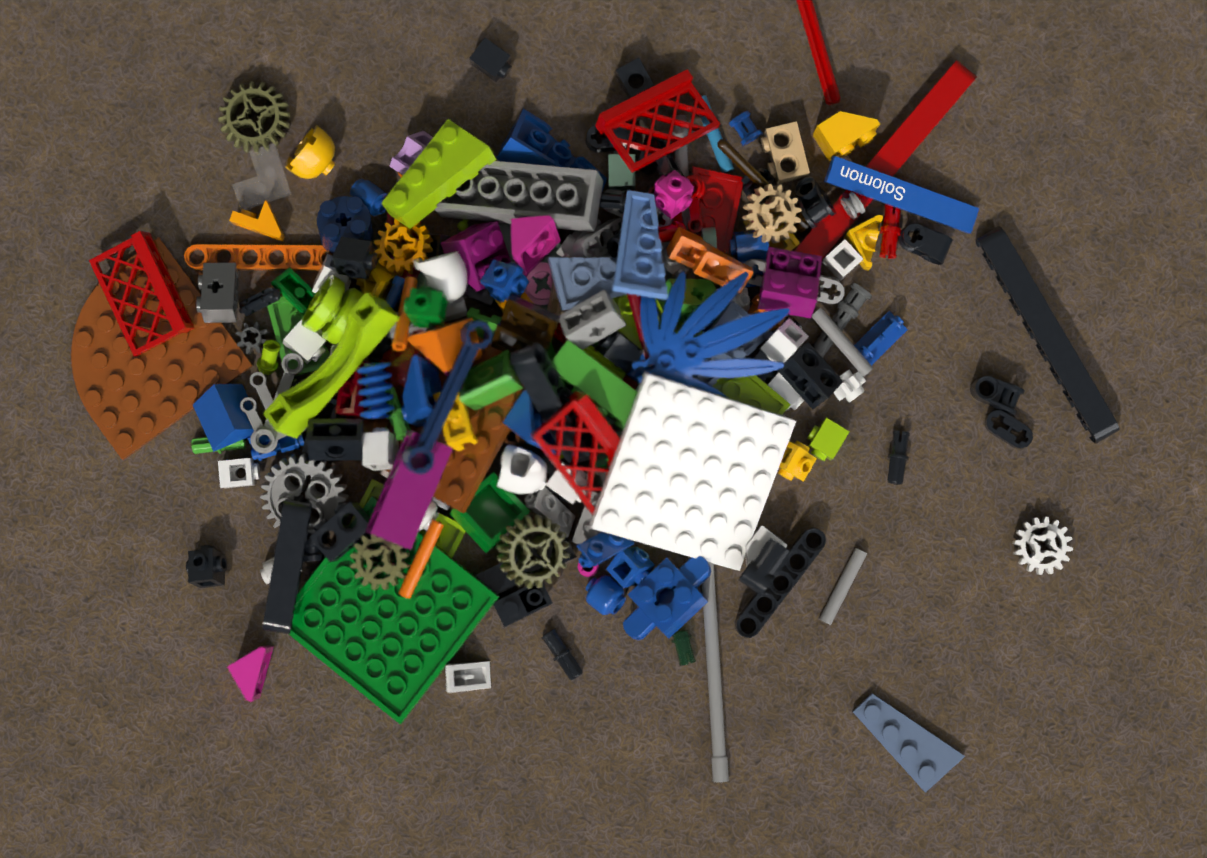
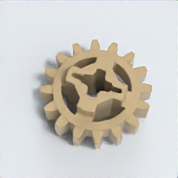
[743,184,801,243]

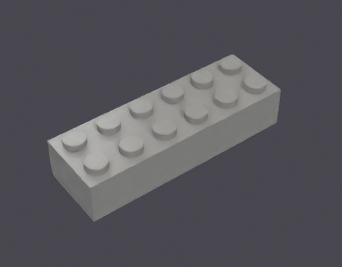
[435,161,603,232]

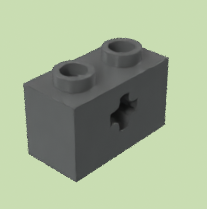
[196,263,239,323]

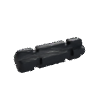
[238,286,281,316]

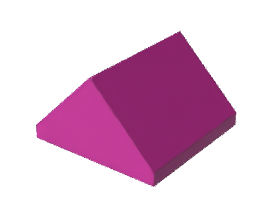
[511,215,561,277]
[227,645,274,702]

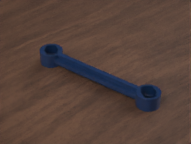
[402,321,492,474]

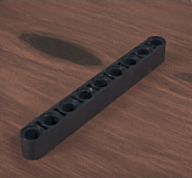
[975,226,1120,444]

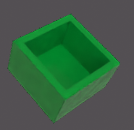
[450,472,530,553]

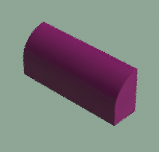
[365,430,453,550]

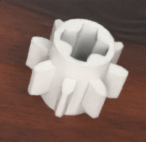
[834,370,866,402]

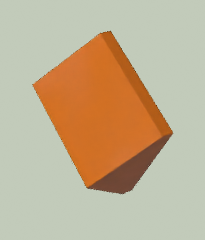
[407,318,483,372]

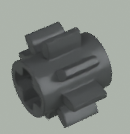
[236,322,269,355]

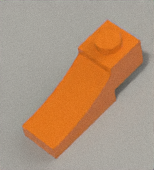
[666,227,754,294]

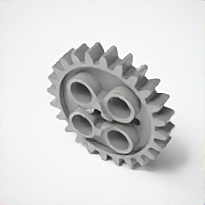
[260,453,349,538]

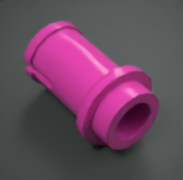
[577,562,599,577]

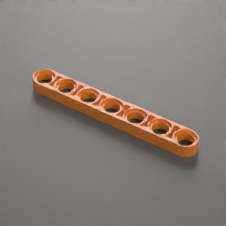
[184,244,327,271]

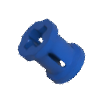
[729,111,763,146]

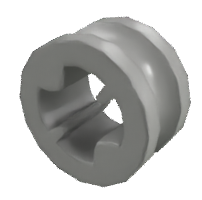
[840,192,865,219]

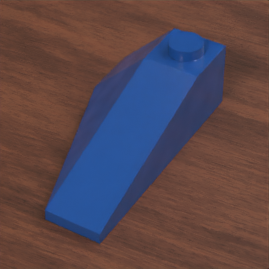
[496,109,607,191]

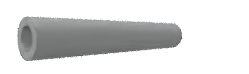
[812,308,873,377]
[819,548,867,625]

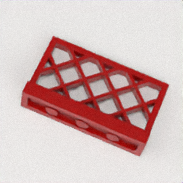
[595,69,720,173]
[89,231,195,357]
[531,391,620,516]

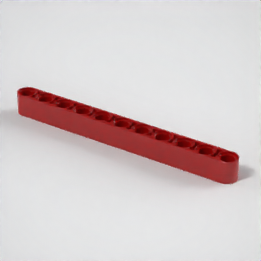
[794,60,977,259]

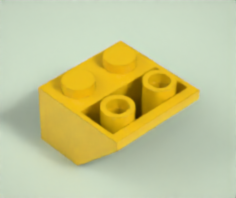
[812,111,880,162]

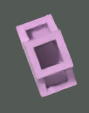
[390,131,433,175]

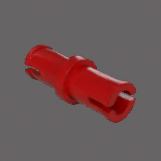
[879,204,901,259]

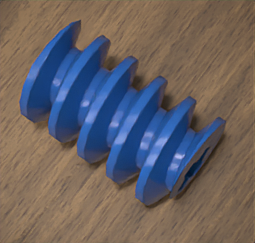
[357,362,395,418]

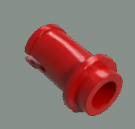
[658,221,686,243]

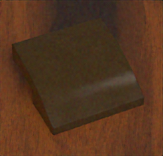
[491,294,560,354]

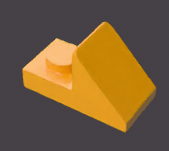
[229,200,285,242]

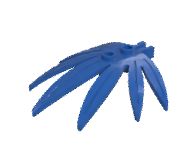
[632,271,790,399]

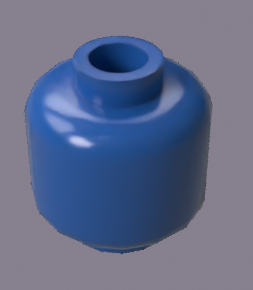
[585,576,626,615]

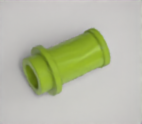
[257,340,280,375]

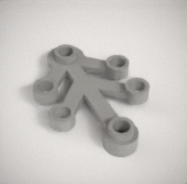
[240,353,308,454]

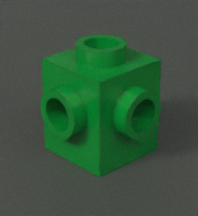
[404,286,448,328]

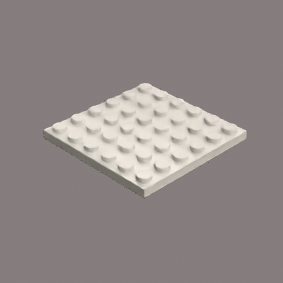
[589,372,796,571]

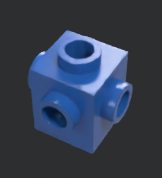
[480,260,530,302]
[606,547,655,588]

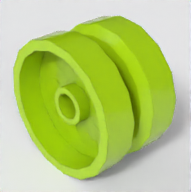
[301,275,364,345]

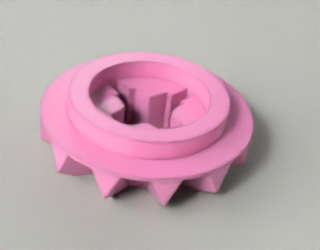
[524,262,553,306]

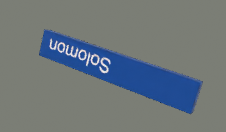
[824,156,980,234]

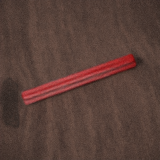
[796,0,841,105]

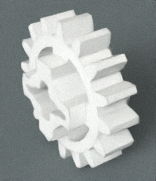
[1013,517,1073,575]

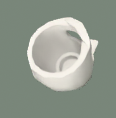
[413,252,467,303]
[497,445,548,494]

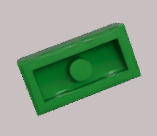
[271,267,316,316]

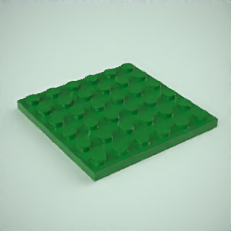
[289,496,500,724]

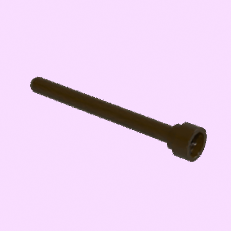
[717,139,810,234]

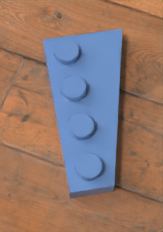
[612,190,668,300]

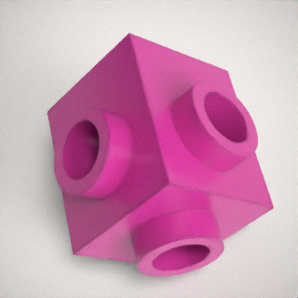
[654,170,694,219]

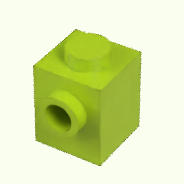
[807,418,850,461]

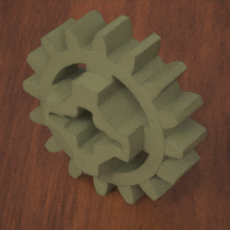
[350,534,410,590]

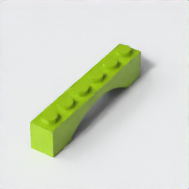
[263,292,400,439]

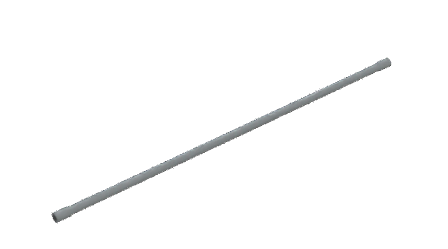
[671,115,729,782]

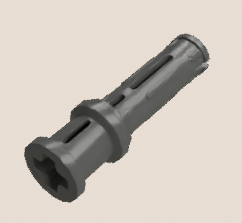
[812,282,872,358]

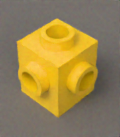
[778,441,817,482]

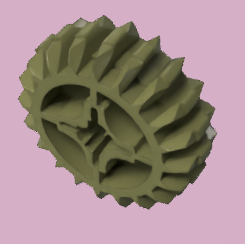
[218,81,291,154]
[497,515,570,588]

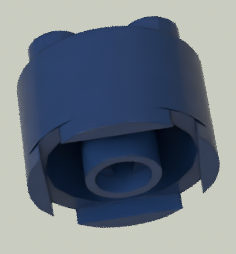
[317,196,374,254]

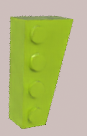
[381,119,497,229]

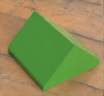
[459,350,523,411]

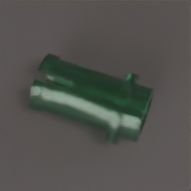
[671,630,696,666]

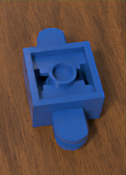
[623,556,711,640]

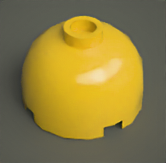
[285,125,335,179]

